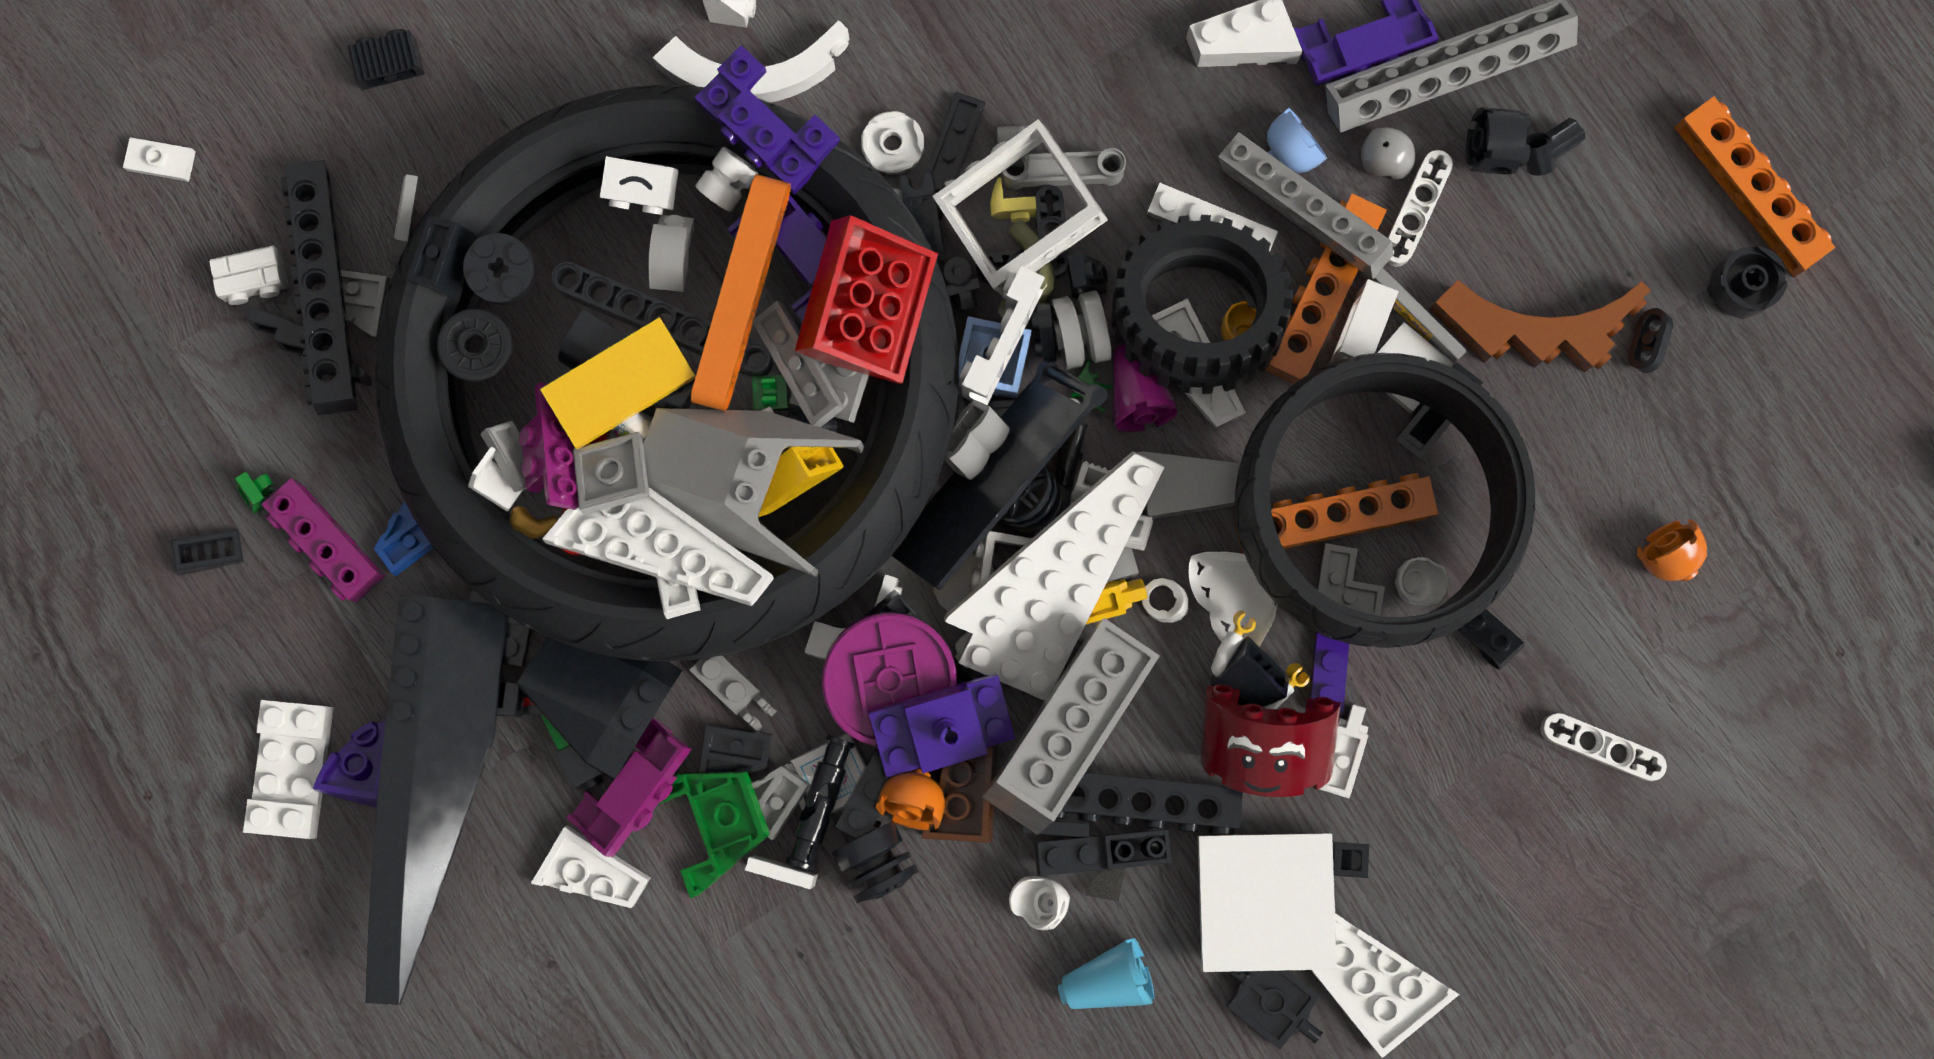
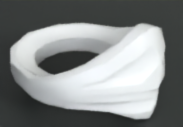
[1142,578,1188,623]

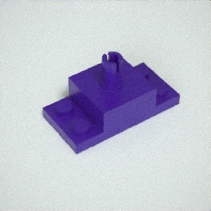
[867,673,1015,778]

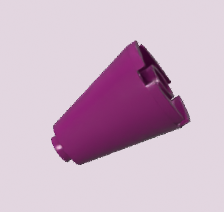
[1113,344,1178,432]

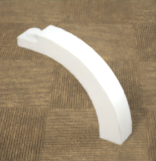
[653,21,850,102]

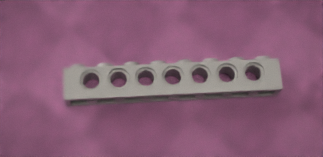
[1326,0,1578,133]

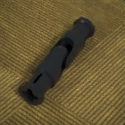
[785,735,855,871]

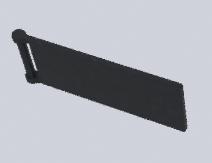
[891,359,1107,590]

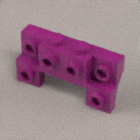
[566,717,692,858]

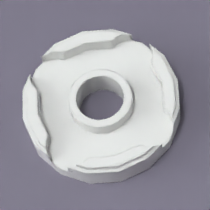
[861,111,924,175]

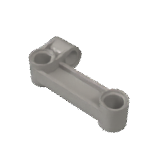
[997,125,1126,190]

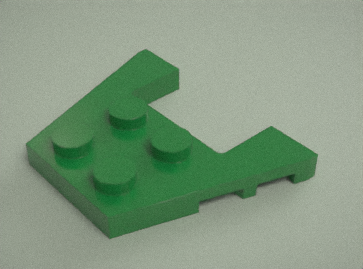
[658,771,770,899]

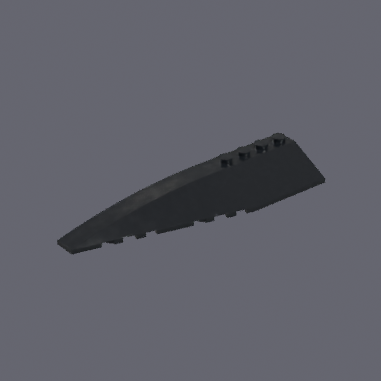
[365,595,507,1005]

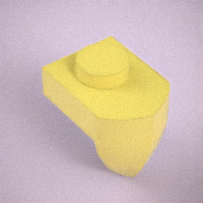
[990,178,1036,223]

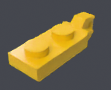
[1086,579,1148,624]

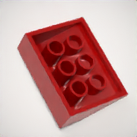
[794,215,938,384]

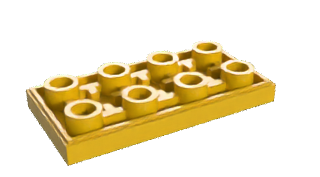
[540,317,696,450]

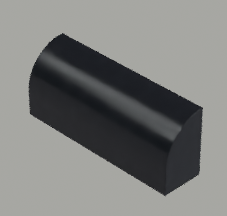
[558,309,695,419]

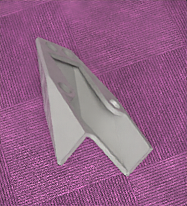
[643,408,864,577]

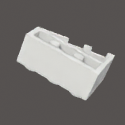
[1186,0,1302,67]

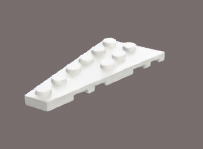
[543,488,774,606]
[1311,914,1460,1058]

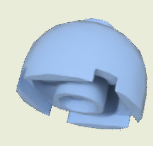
[1267,108,1327,173]

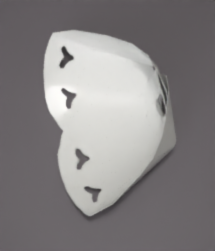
[1188,552,1277,646]

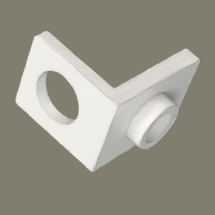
[468,446,523,511]

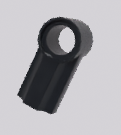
[1526,118,1585,176]

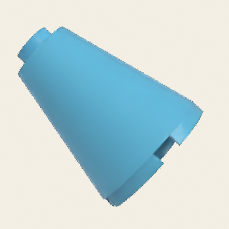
[1058,938,1155,1009]

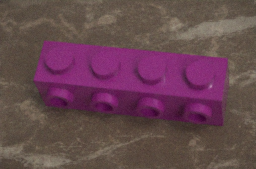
[261,478,386,602]

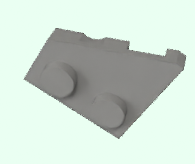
[319,270,390,339]
[752,766,811,840]

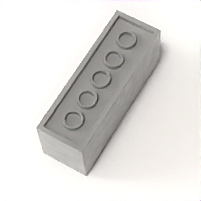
[982,618,1160,835]

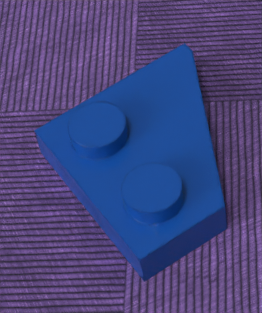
[374,501,433,576]

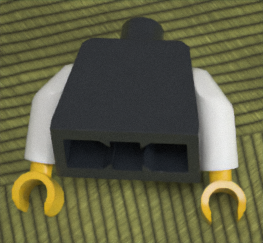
[1211,610,1309,709]

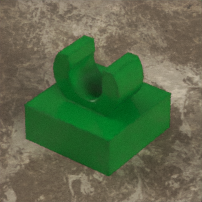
[752,375,789,411]
[235,472,274,515]

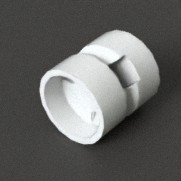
[695,147,759,212]

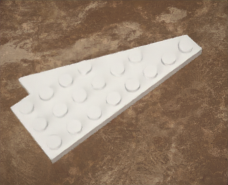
[944,451,1165,701]

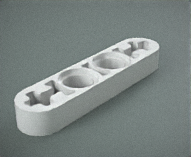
[1387,150,1453,267]
[1540,713,1667,781]

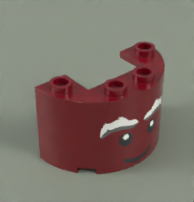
[1201,684,1341,797]

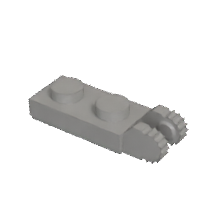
[690,656,777,731]

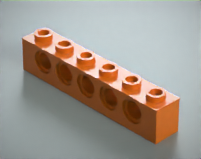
[1674,96,1836,278]
[1265,193,1387,384]
[1234,473,1438,554]

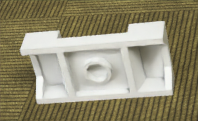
[959,266,1045,405]
[243,700,334,839]

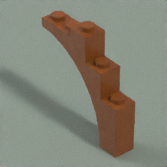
[1429,280,1651,373]

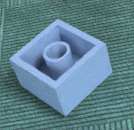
[958,316,1032,400]

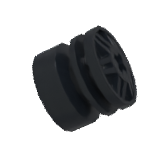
[1001,466,1071,538]
[831,821,919,904]

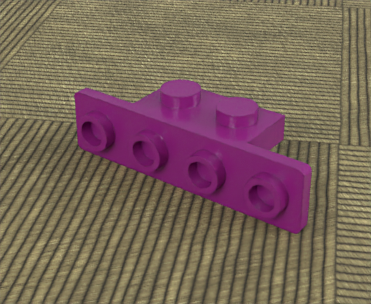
[519,382,579,510]

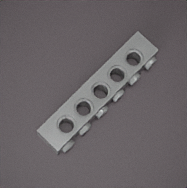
[1218,132,1394,279]

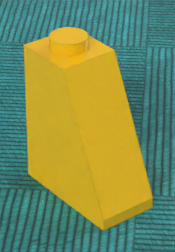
[758,447,844,517]

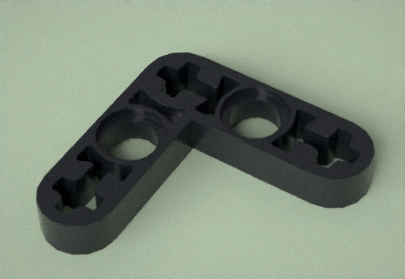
[976,185,1069,284]

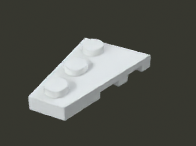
[531,825,651,908]

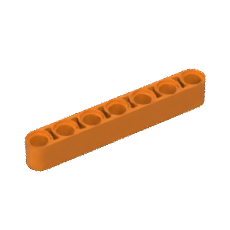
[691,174,791,412]

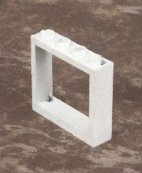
[933,119,1108,295]

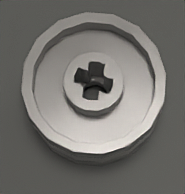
[1051,290,1112,370]

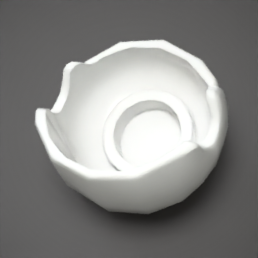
[1395,557,1450,607]

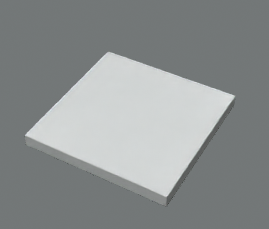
[1197,833,1337,972]

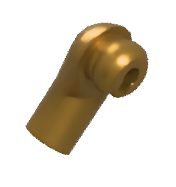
[509,506,559,539]

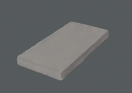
[390,174,418,266]

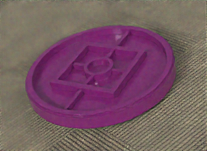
[821,612,957,746]

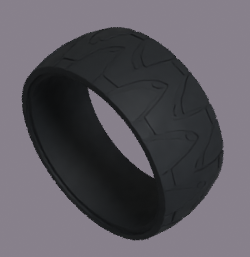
[1235,353,1535,648]

